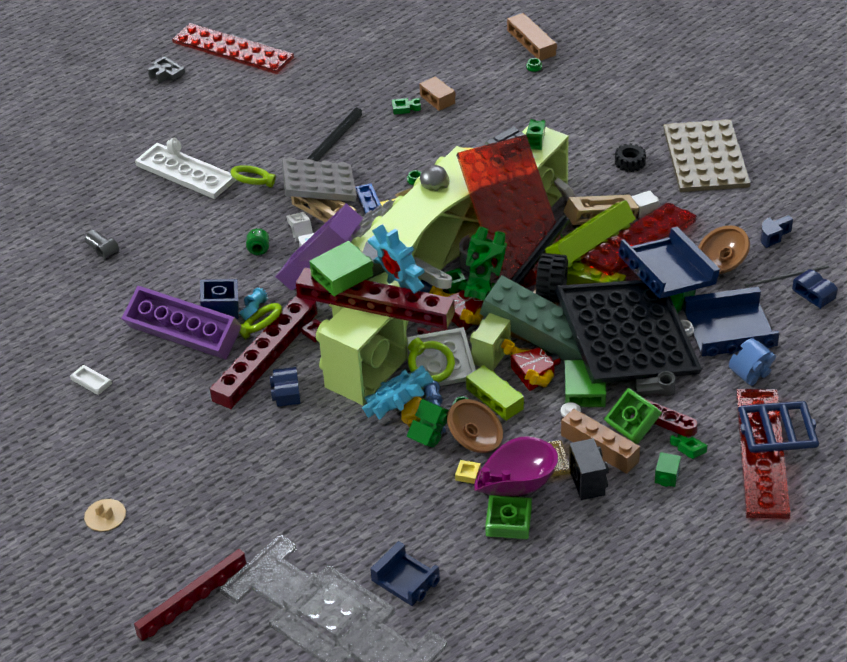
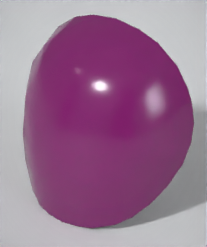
[474,436,558,497]

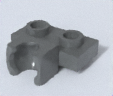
[148,56,185,84]

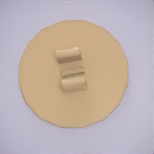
[84,499,126,532]

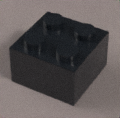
[569,438,609,500]

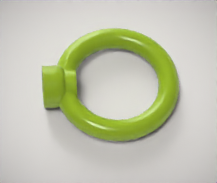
[230,165,276,188]
[239,303,282,340]
[407,337,455,382]

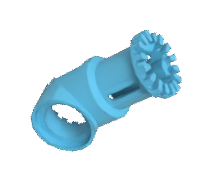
[239,287,268,321]

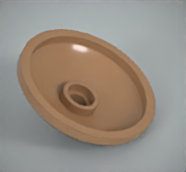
[698,225,750,274]
[447,399,503,453]

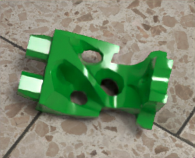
[458,227,507,301]

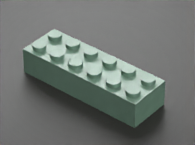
[479,275,582,361]

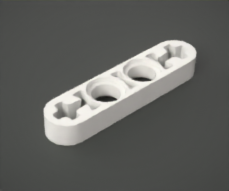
[413,257,452,289]

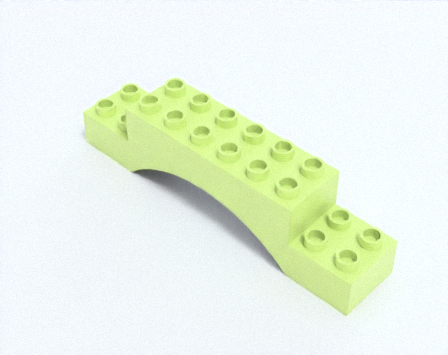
[316,125,569,405]

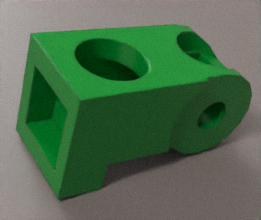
[526,119,546,150]

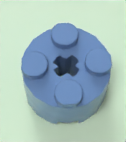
[729,338,776,386]

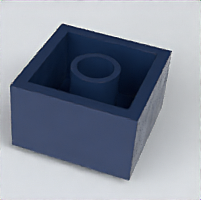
[200,279,239,319]

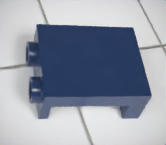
[370,541,440,606]

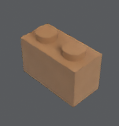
[419,76,456,111]

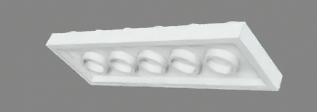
[135,143,236,199]

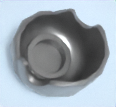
[420,165,450,191]

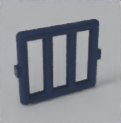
[738,401,819,453]

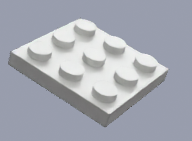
[407,327,476,389]

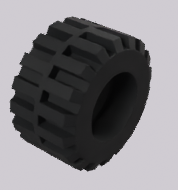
[536,253,568,303]

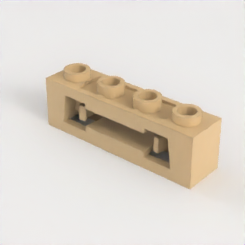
[563,195,639,225]
[291,196,357,223]

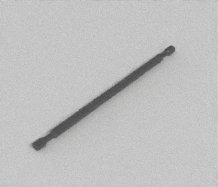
[744,265,829,287]

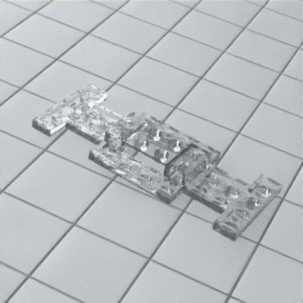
[220,534,448,662]

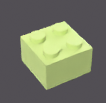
[470,313,511,371]

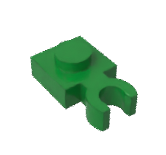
[392,98,421,115]
[670,434,708,459]

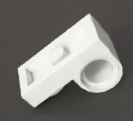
[286,212,313,242]

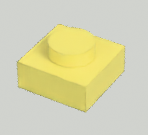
[455,460,481,484]

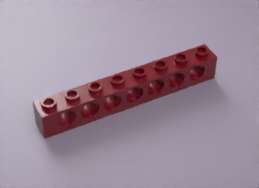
[296,268,455,329]
[210,295,318,409]

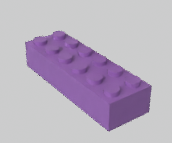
[276,204,363,290]
[121,286,242,360]

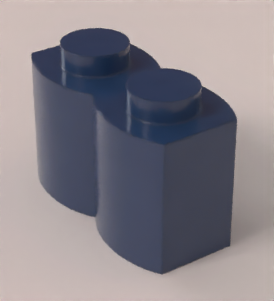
[792,269,838,309]
[270,367,301,407]

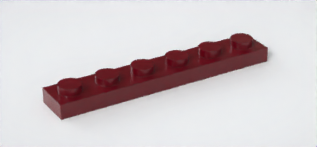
[134,549,247,641]

